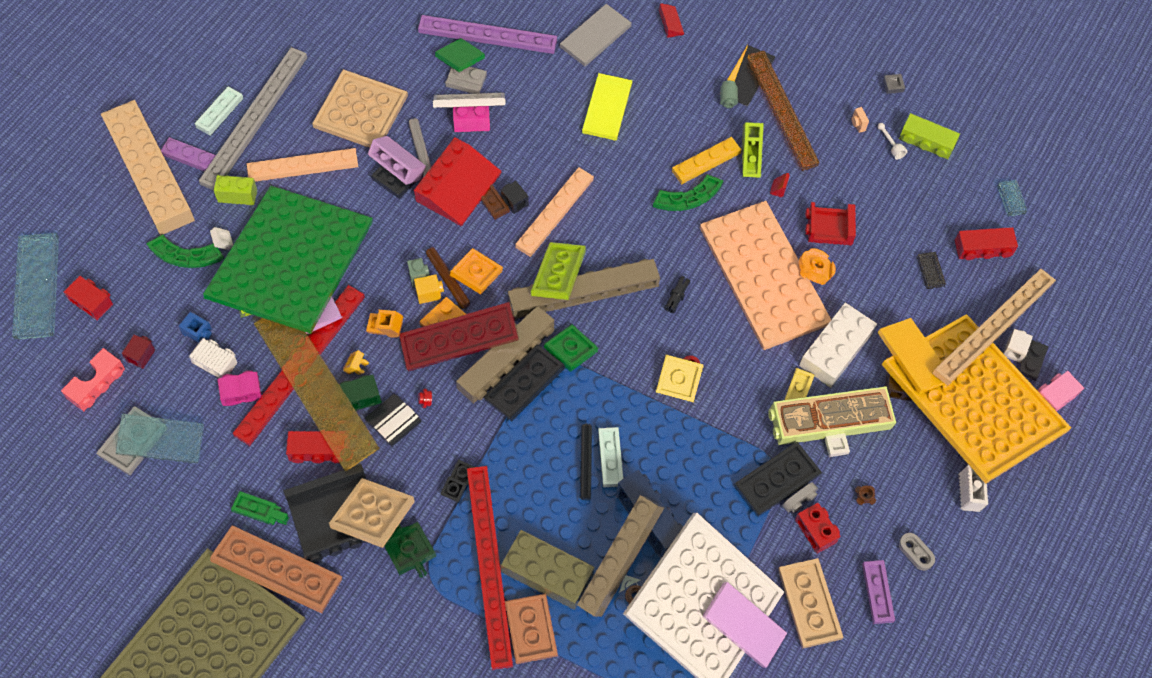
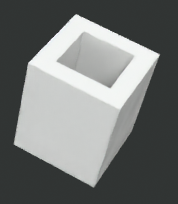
[1003,329,1033,363]

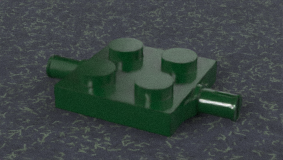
[384,522,436,578]

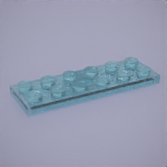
[12,233,59,340]

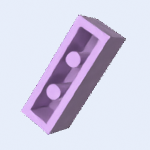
[368,136,426,185]

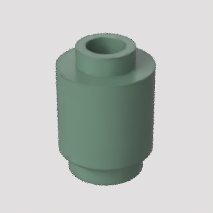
[720,80,738,108]

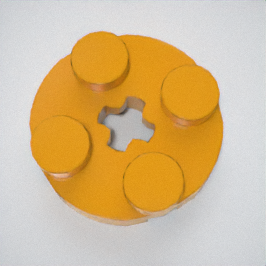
[799,248,836,285]

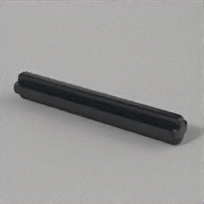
[580,424,592,500]

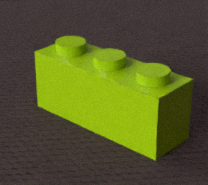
[899,113,960,159]

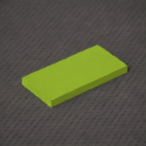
[531,242,586,300]

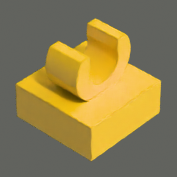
[343,350,369,375]

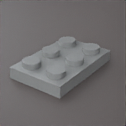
[96,406,167,476]

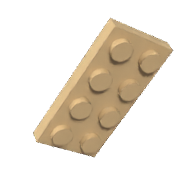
[778,558,843,649]

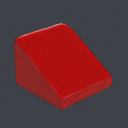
[770,173,790,198]

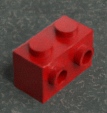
[64,276,113,321]
[795,503,841,554]

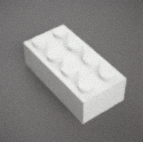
[799,303,877,388]

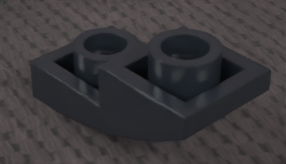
[440,459,475,503]

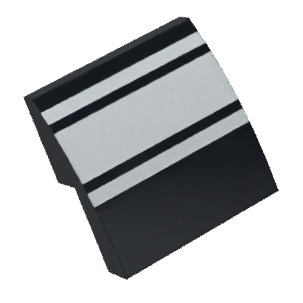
[364,394,422,447]

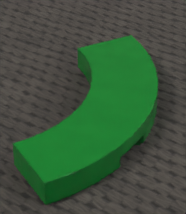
[653,174,724,211]
[146,234,224,268]

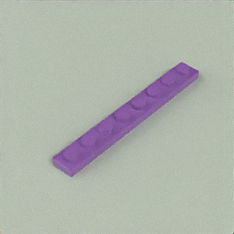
[418,15,557,54]

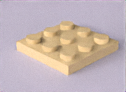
[329,478,415,548]

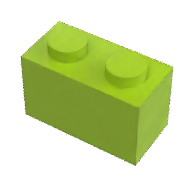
[214,175,257,205]

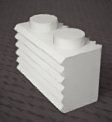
[189,338,237,378]
[958,465,988,512]

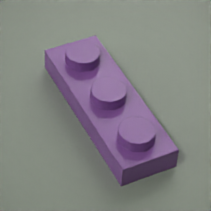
[161,137,216,172]
[862,560,895,624]

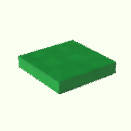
[435,38,485,72]
[544,324,599,372]

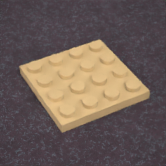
[312,69,408,148]

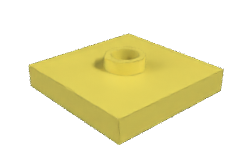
[656,355,703,402]

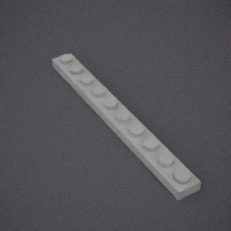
[199,47,307,190]

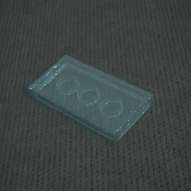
[116,414,204,464]

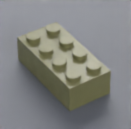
[501,530,595,610]

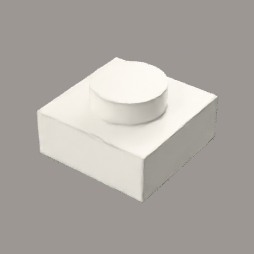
[210,227,233,250]
[825,433,850,457]

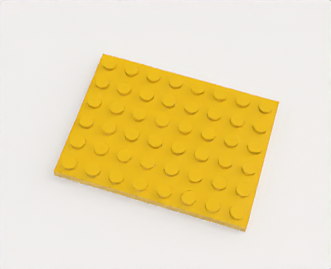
[882,314,1071,484]

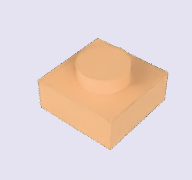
[851,107,869,133]

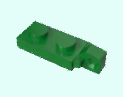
[231,491,289,525]

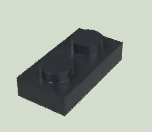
[371,165,411,199]
[1018,340,1049,381]

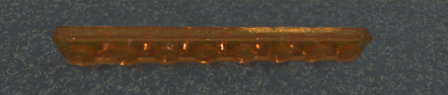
[747,51,820,171]

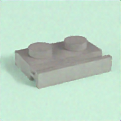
[445,67,487,94]

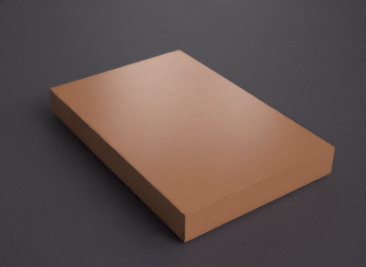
[505,593,558,664]

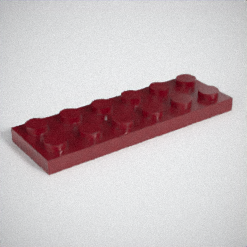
[400,302,519,372]

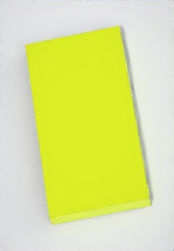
[582,73,633,141]

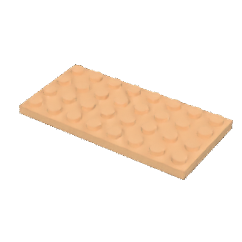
[700,201,831,350]

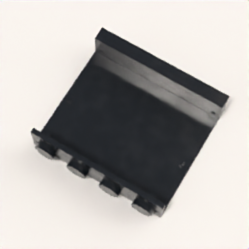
[283,464,367,563]

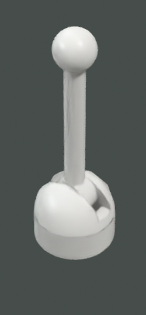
[878,123,907,160]

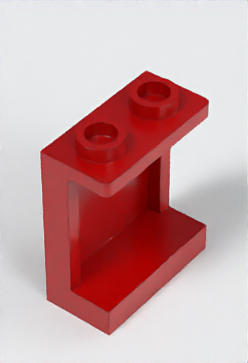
[805,202,856,245]

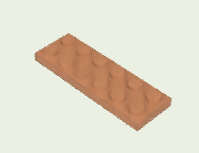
[210,525,342,613]

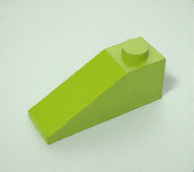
[742,123,764,178]

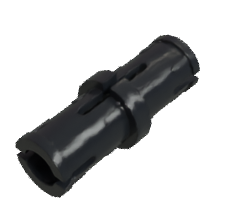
[664,276,690,313]

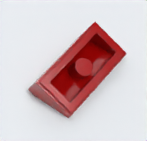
[659,3,684,38]

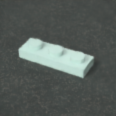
[195,86,243,136]
[598,427,623,487]

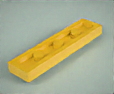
[672,137,742,185]

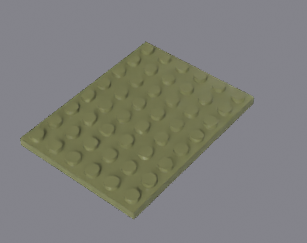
[100,548,306,678]

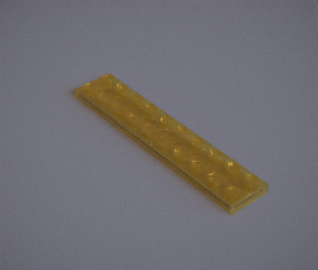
[254,318,380,471]

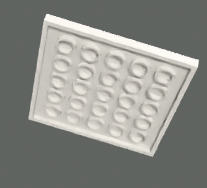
[623,513,784,678]

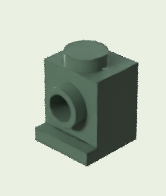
[407,258,429,288]

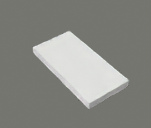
[433,93,505,108]

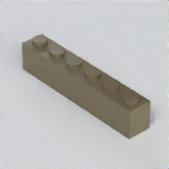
[456,306,554,404]
[577,495,664,617]

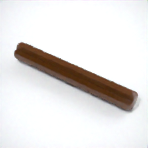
[426,247,470,309]

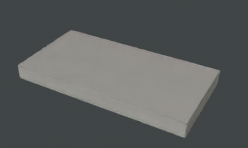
[560,4,632,66]

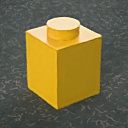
[414,275,444,304]

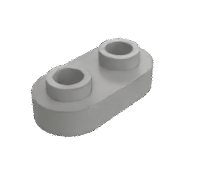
[783,482,818,513]
[899,533,935,571]

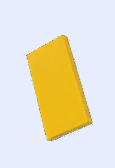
[878,318,945,394]

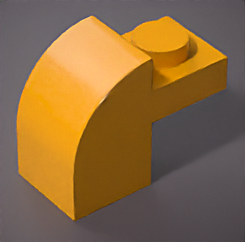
[366,310,404,337]

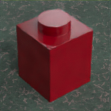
[122,335,155,369]

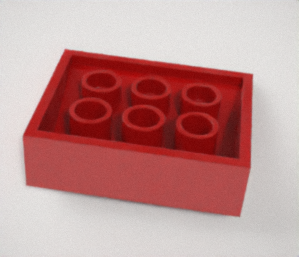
[414,137,502,226]

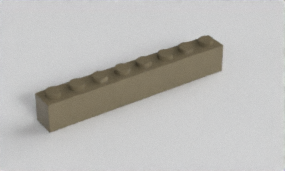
[508,259,660,319]

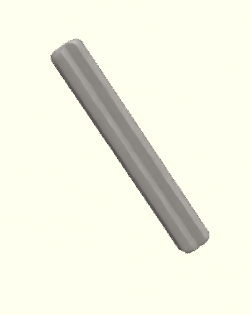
[409,118,431,177]

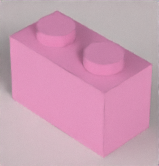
[1037,371,1084,412]

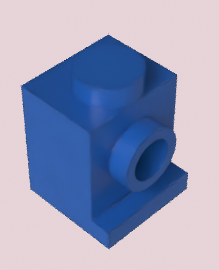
[178,312,212,343]

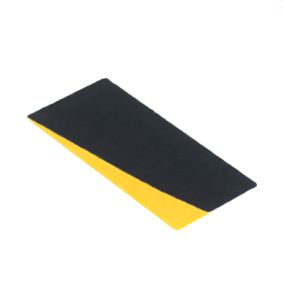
[728,45,775,106]

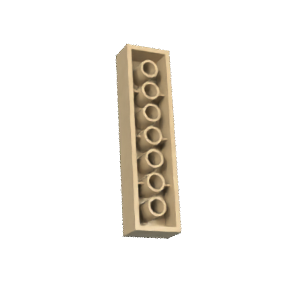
[101,100,195,236]

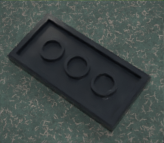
[483,344,565,422]
[734,442,822,517]

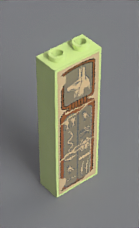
[768,387,896,445]

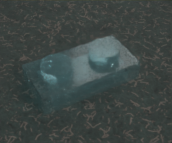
[997,180,1027,216]

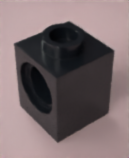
[501,181,529,214]

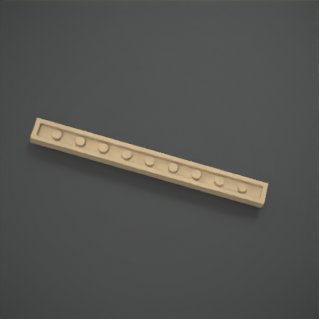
[932,269,1056,386]

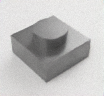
[883,74,905,94]

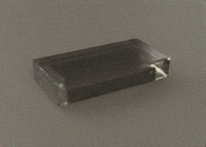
[917,252,946,289]

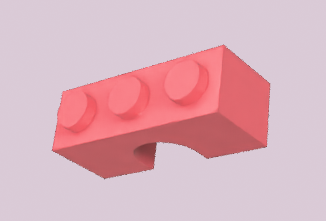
[61,348,125,412]

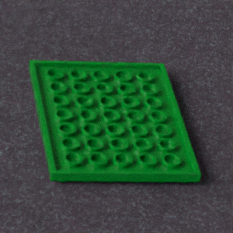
[203,186,373,334]

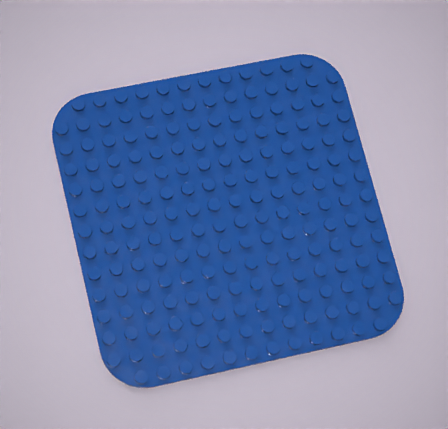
[428,365,771,678]

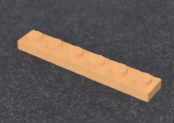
[247,148,358,182]
[515,167,594,257]

